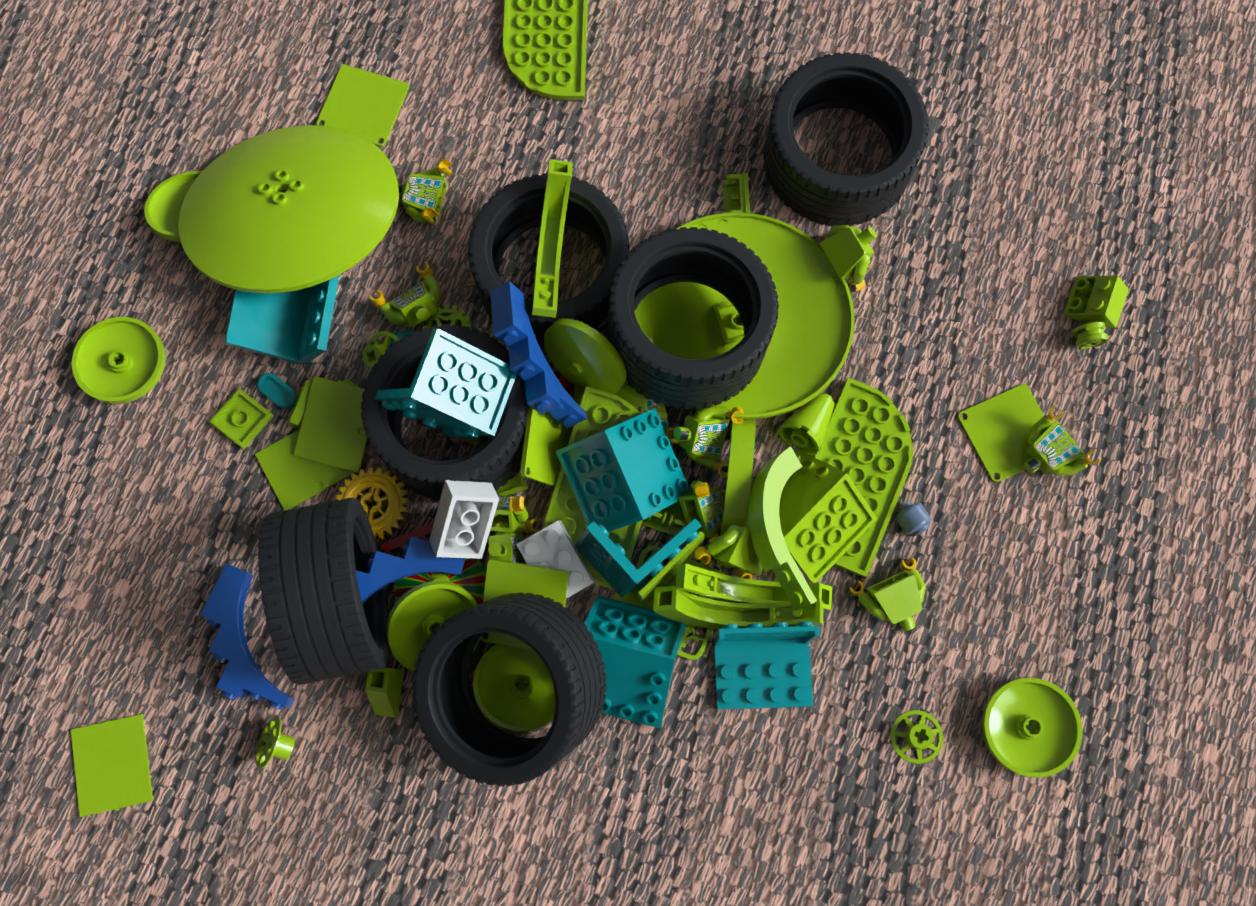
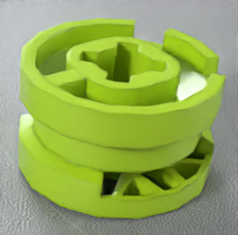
[1073,322,1109,350]

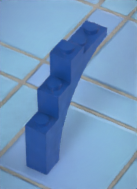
[490,281,587,428]
[356,536,466,604]
[201,563,295,710]

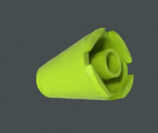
[778,393,834,456]

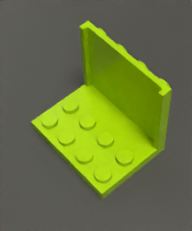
[747,449,877,583]

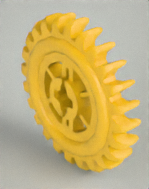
[335,467,411,540]

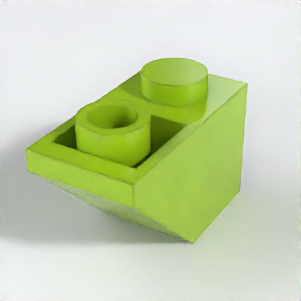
[365,667,405,718]

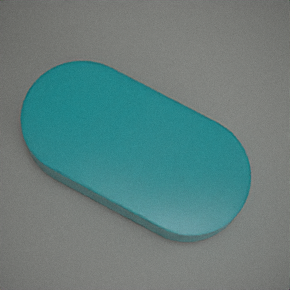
[257,373,297,409]

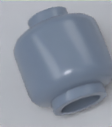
[896,501,931,537]

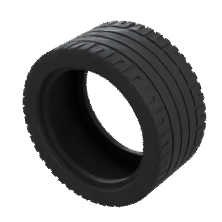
[763,52,929,226]
[468,173,629,348]
[607,227,779,410]
[361,324,529,501]
[258,498,390,685]
[412,593,607,786]

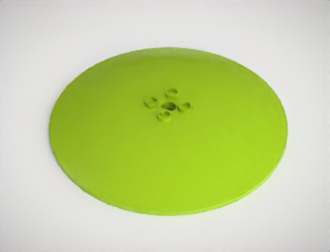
[178,125,399,294]
[635,212,854,419]

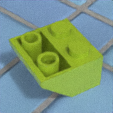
[1063,275,1129,328]

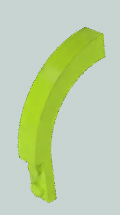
[532,159,573,318]
[717,419,756,566]
[748,447,817,611]
[676,564,832,610]
[653,586,823,630]

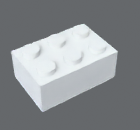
[429,480,499,559]
[516,521,596,598]

